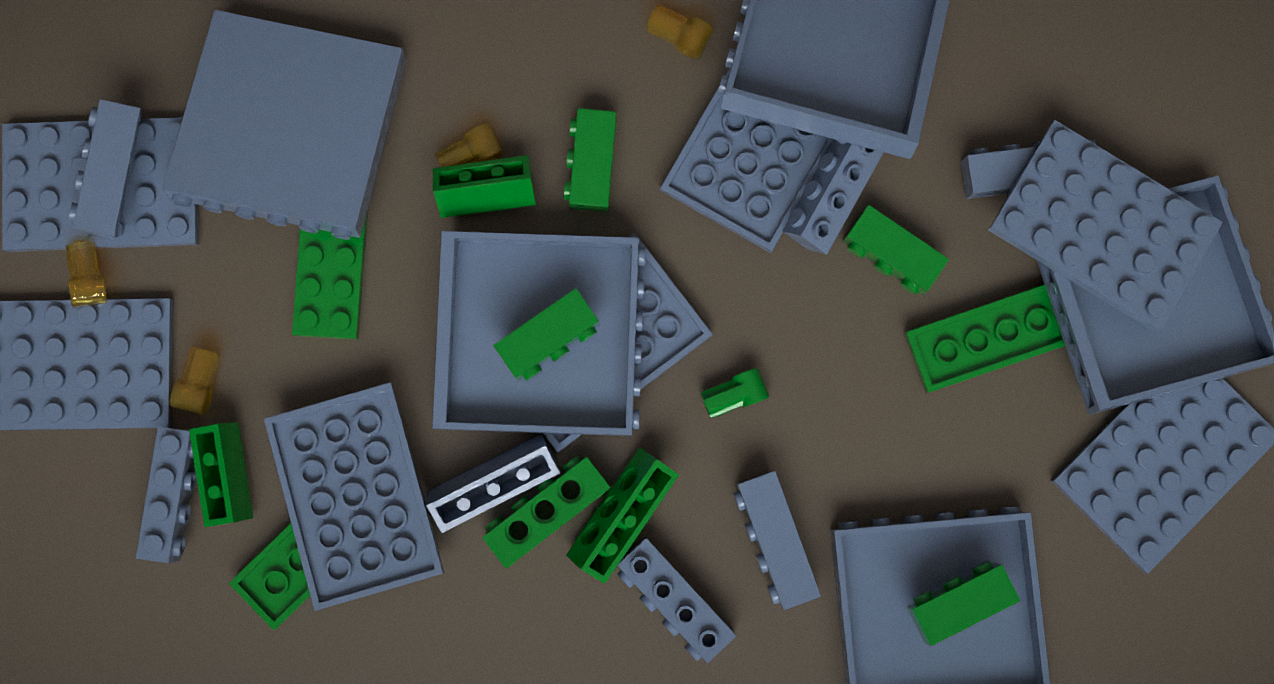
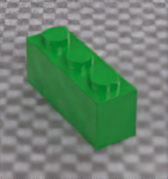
[564,108,617,212]
[432,155,536,218]
[843,205,949,295]
[493,288,600,381]
[189,422,254,528]
[907,560,1021,646]

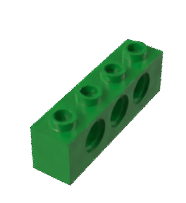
[566,447,679,584]
[482,456,611,569]

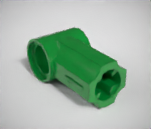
[700,367,770,418]

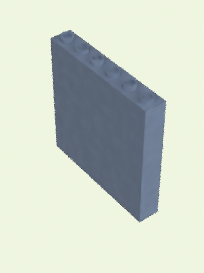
[718,0,950,159]
[162,10,406,240]
[1037,176,1274,415]
[432,231,645,436]
[830,506,1050,684]

